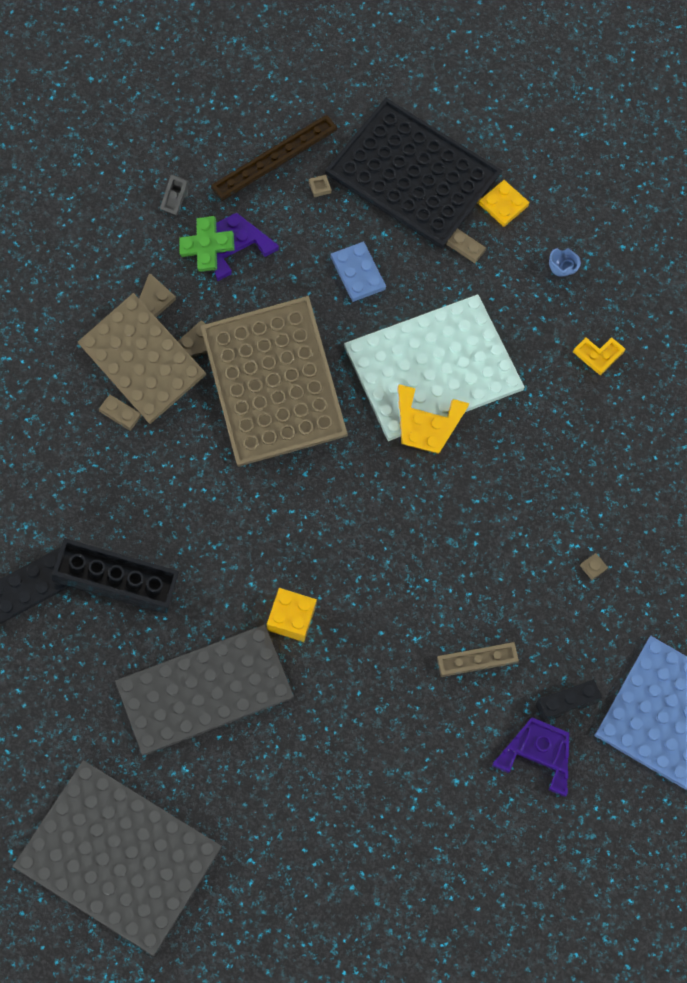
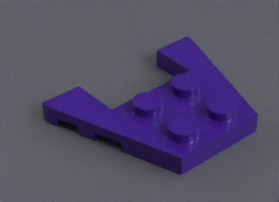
[214,213,279,281]
[492,717,569,797]

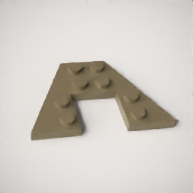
[139,274,208,358]

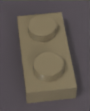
[446,229,486,263]
[99,395,141,431]

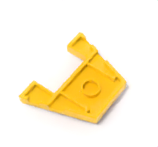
[397,384,469,454]

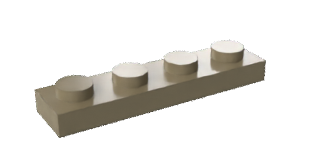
[437,642,519,677]

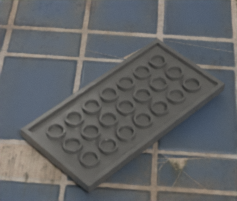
[115,625,294,756]

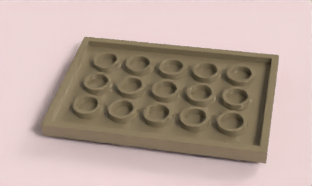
[78,293,207,424]

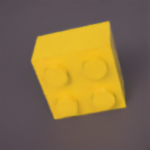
[267,588,317,642]

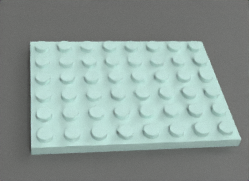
[344,294,524,441]

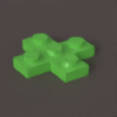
[179,216,234,272]

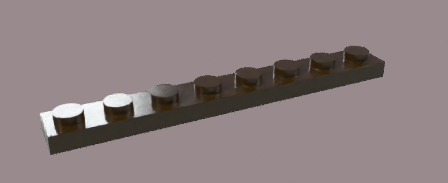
[211,114,337,201]

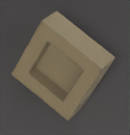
[309,175,331,198]
[580,553,608,581]

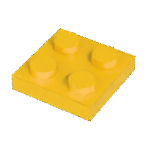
[479,180,530,227]

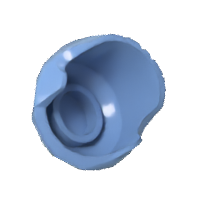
[549,248,581,277]

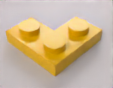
[573,337,625,376]

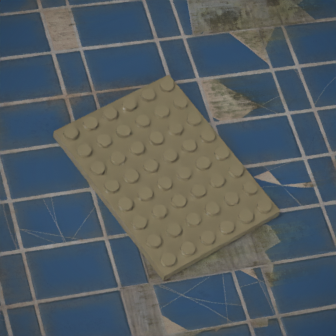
[201,296,348,467]

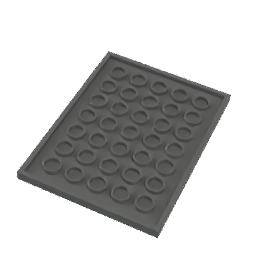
[13,760,222,956]

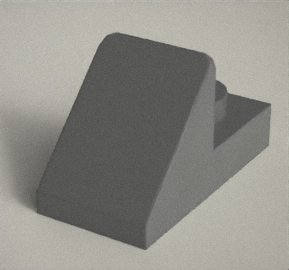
[160,174,189,215]

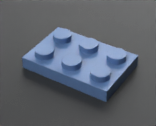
[330,242,386,302]

